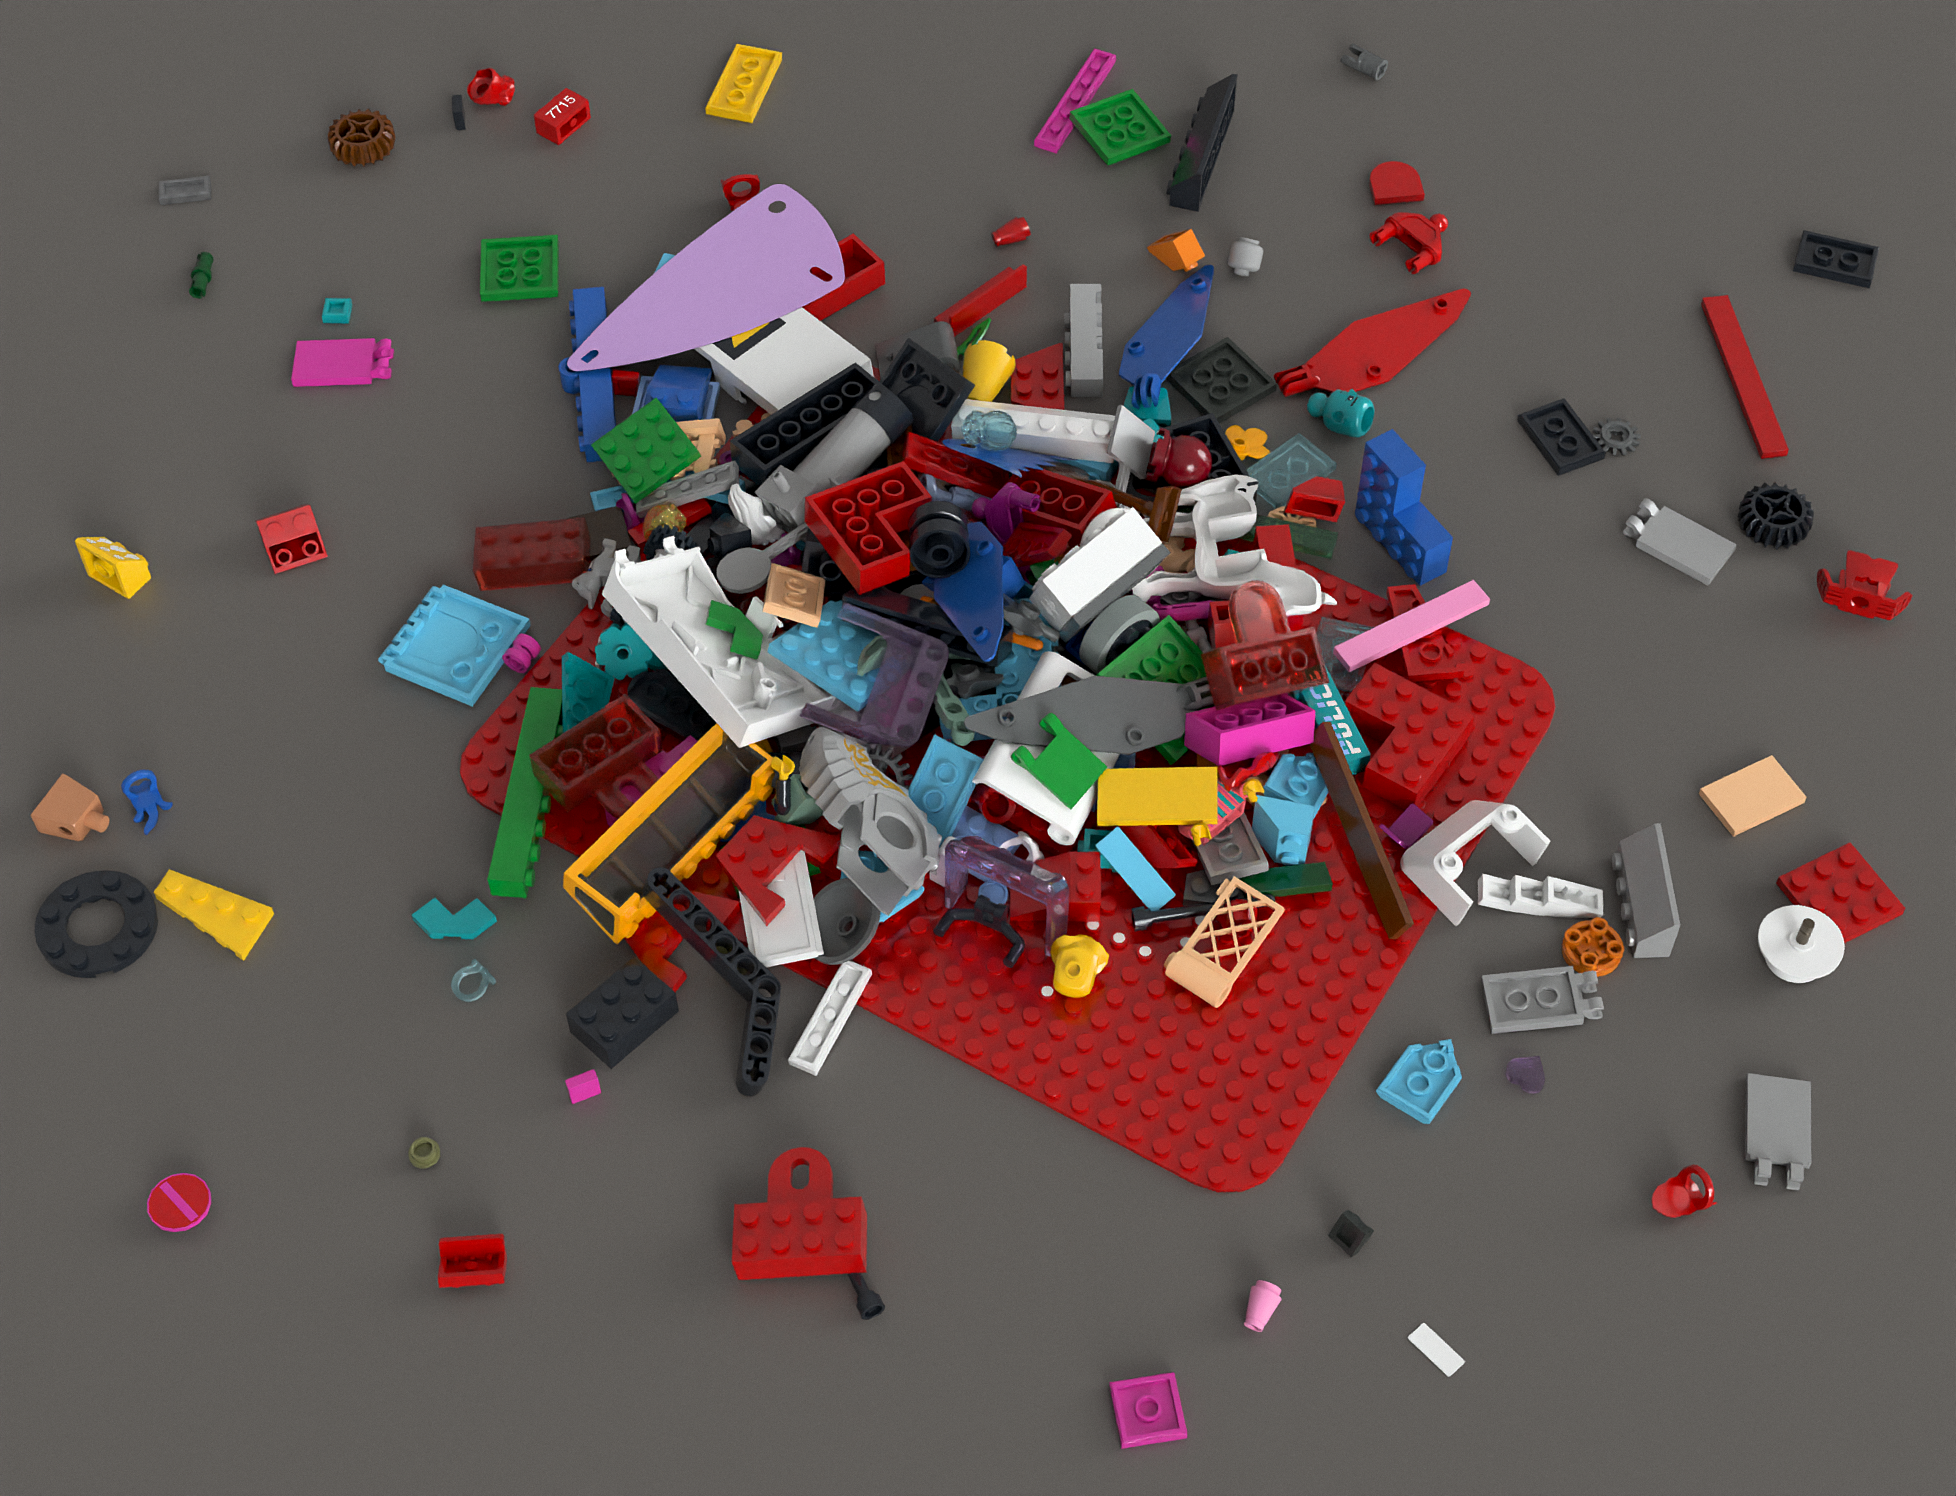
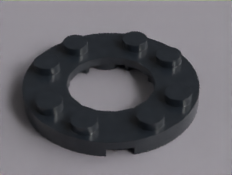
[35,870,158,978]

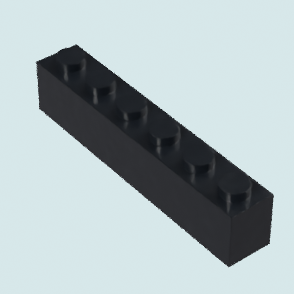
[842,587,1014,667]

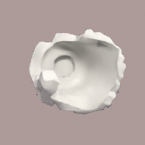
[728,483,785,545]

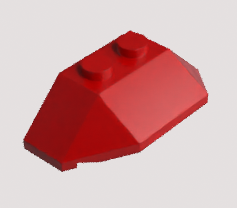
[1112,825,1198,868]

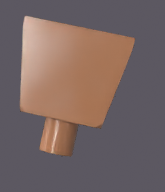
[31,773,109,841]

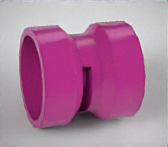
[502,633,541,673]

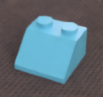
[1252,795,1315,866]

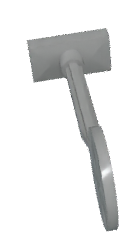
[717,473,843,594]

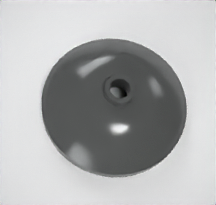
[814,878,880,965]

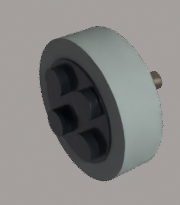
[1079,595,1160,674]

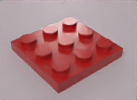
[1776,842,1905,943]

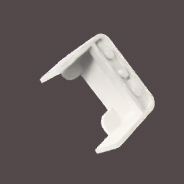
[1400,800,1551,926]

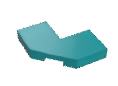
[411,898,497,939]

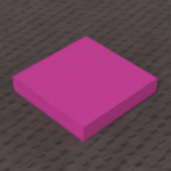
[1109,1372,1187,1449]

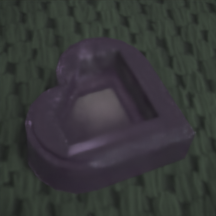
[1506,1056,1545,1094]

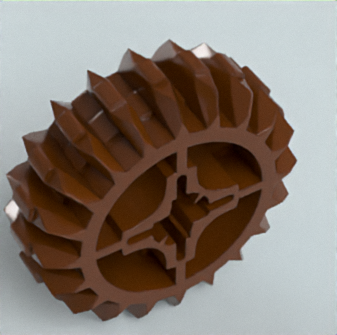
[327,108,396,167]

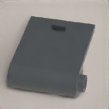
[875,321,960,378]

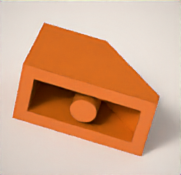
[1147,229,1205,272]

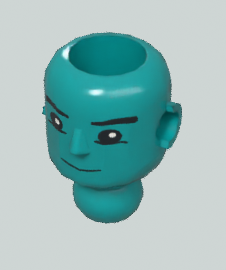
[1307,389,1375,438]

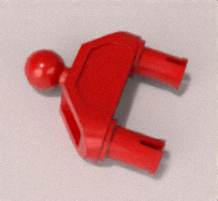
[1369,212,1448,274]

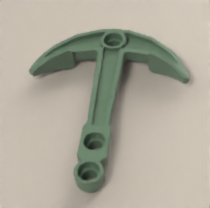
[857,634,975,746]

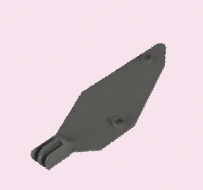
[964,674,1226,755]

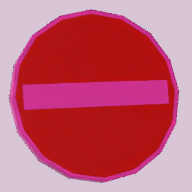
[147,1173,212,1232]

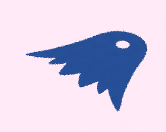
[942,439,1078,477]

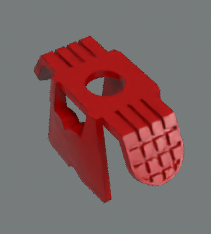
[1817,550,1913,621]

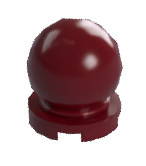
[1145,427,1212,489]

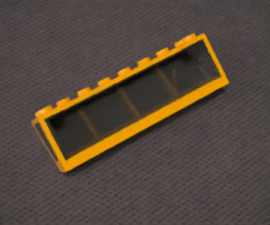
[563,723,775,945]

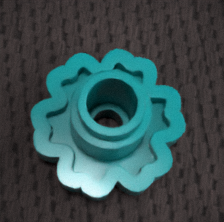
[595,623,654,680]

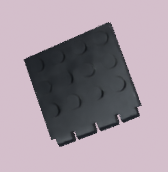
[879,338,975,454]

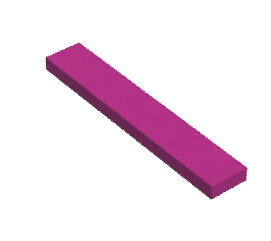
[1034,48,1116,154]

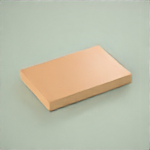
[762,563,826,628]
[1699,755,1807,837]

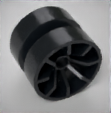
[908,501,970,578]

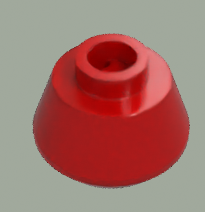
[1217,899,1257,938]

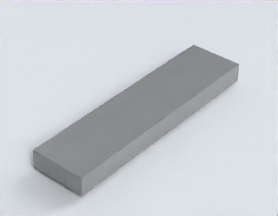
[636,461,739,518]

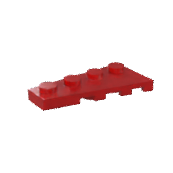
[1003,522,1072,568]
[1386,584,1465,682]

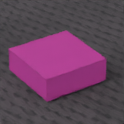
[565,1069,601,1104]

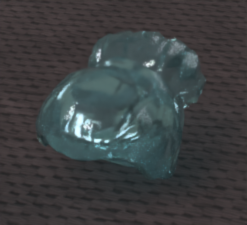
[961,410,1017,452]

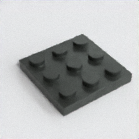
[1166,337,1277,423]

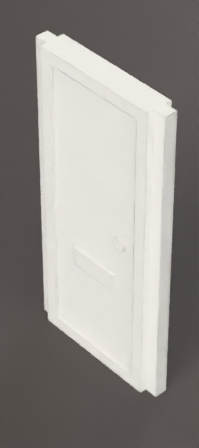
[739,850,824,967]

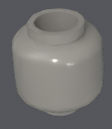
[1227,237,1264,277]

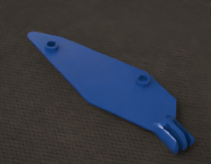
[1119,265,1214,409]
[934,522,1004,662]

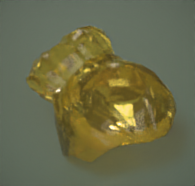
[643,503,686,542]

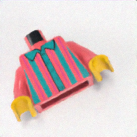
[1177,777,1264,846]

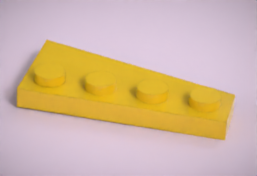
[154,869,274,961]

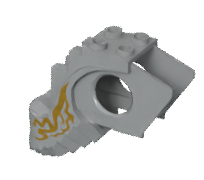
[799,727,942,916]

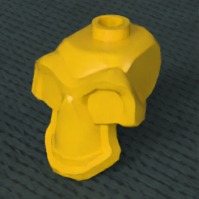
[1050,935,1109,998]

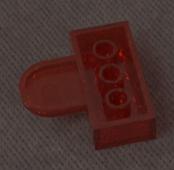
[1201,580,1330,711]

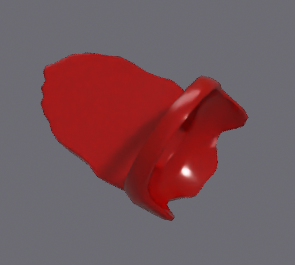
[1651,1164,1717,1218]

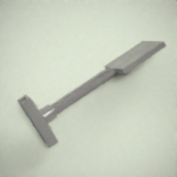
[1107,405,1155,508]

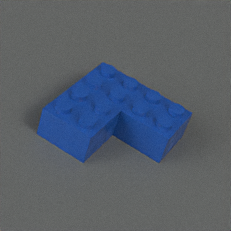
[1355,429,1453,586]

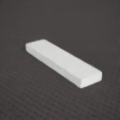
[788,960,872,1076]

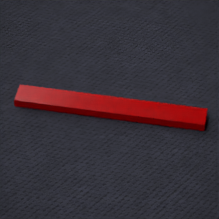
[1701,295,1789,459]

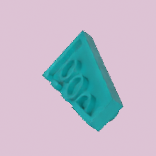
[562,652,614,774]

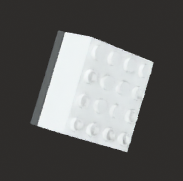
[1029,507,1170,643]

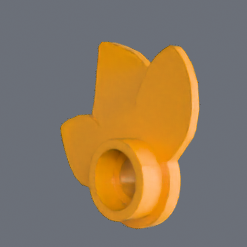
[1225,425,1271,460]

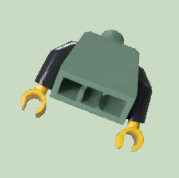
[771,755,824,825]

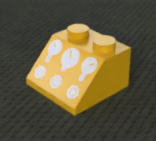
[75,537,151,599]

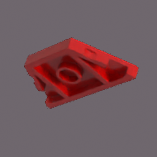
[1011,343,1064,410]

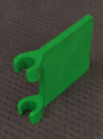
[1011,713,1107,810]

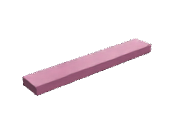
[1333,580,1490,672]

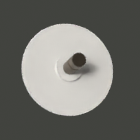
[1758,905,1845,983]

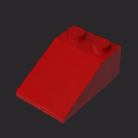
[1010,852,1101,922]

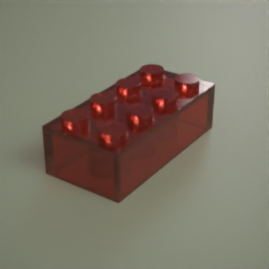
[473,517,591,591]

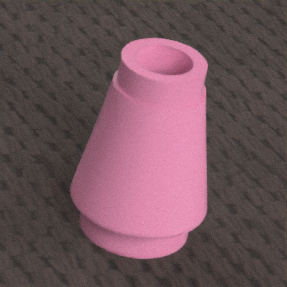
[1244,1280,1281,1332]

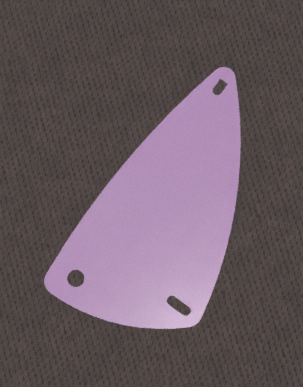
[567,184,845,371]

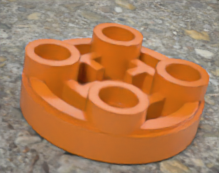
[1561,917,1624,977]

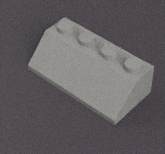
[1612,823,1680,958]

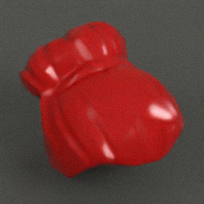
[467,67,515,106]

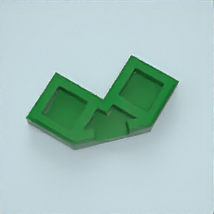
[705,600,763,660]

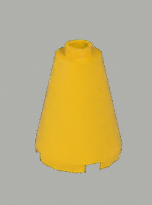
[962,340,1016,402]

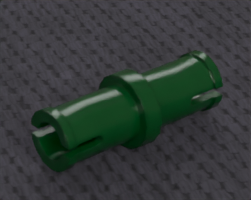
[189,252,214,299]

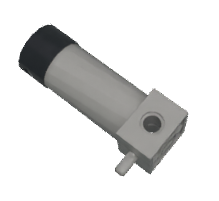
[755,384,913,542]

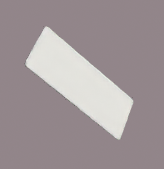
[1408,1323,1465,1377]

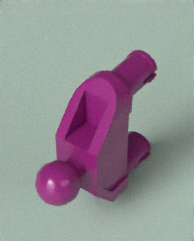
[971,482,1041,546]

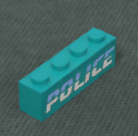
[1289,663,1371,775]

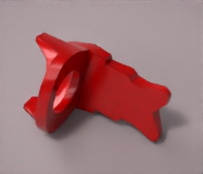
[721,174,760,211]

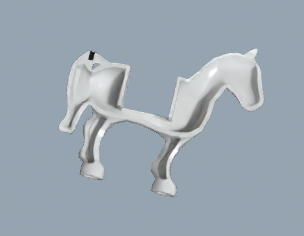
[1132,475,1337,622]

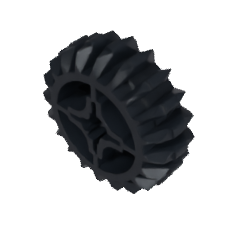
[1738,482,1814,550]

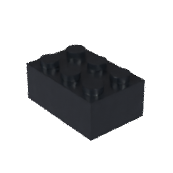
[566,957,679,1069]

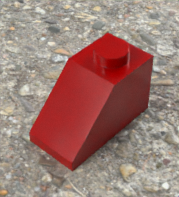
[1284,476,1345,522]

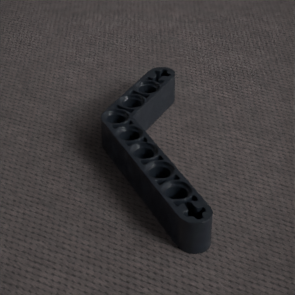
[642,867,781,1096]

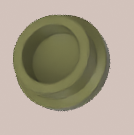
[408,1137,441,1168]

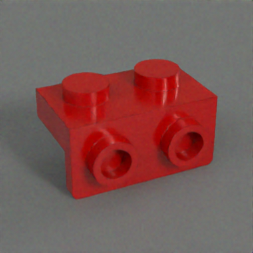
[438,1234,507,1288]

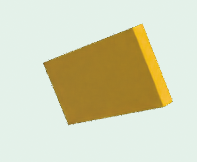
[705,44,782,123]
[1097,767,1218,826]

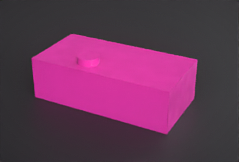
[1184,691,1315,766]

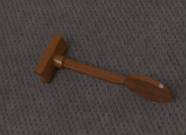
[1038,461,1182,543]

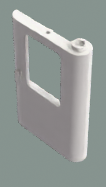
[972,651,1120,845]

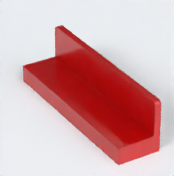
[934,264,1027,337]

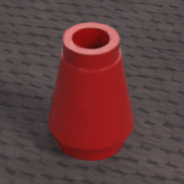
[991,217,1031,247]

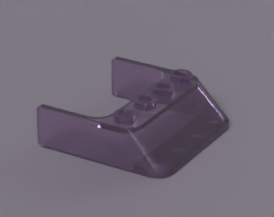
[800,603,949,748]
[945,835,1069,957]

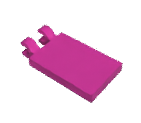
[291,338,394,387]

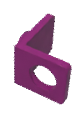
[1379,804,1433,850]

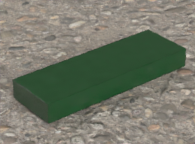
[1238,862,1333,898]

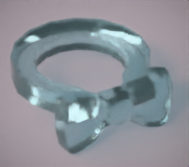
[451,959,497,1002]

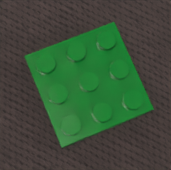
[1069,89,1171,166]
[480,235,559,302]
[591,398,701,504]

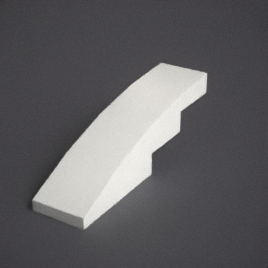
[1478,874,1603,918]

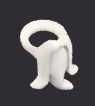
[997,831,1045,875]

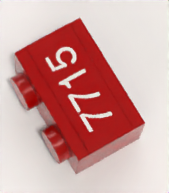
[534,88,591,145]

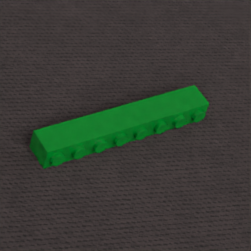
[487,687,563,898]

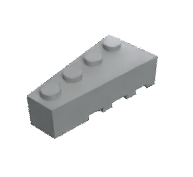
[1064,284,1103,397]

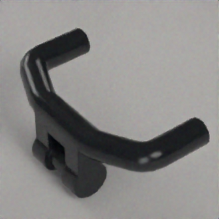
[933,895,1025,968]

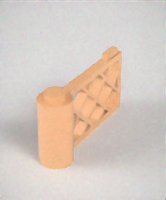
[1164,876,1285,1008]

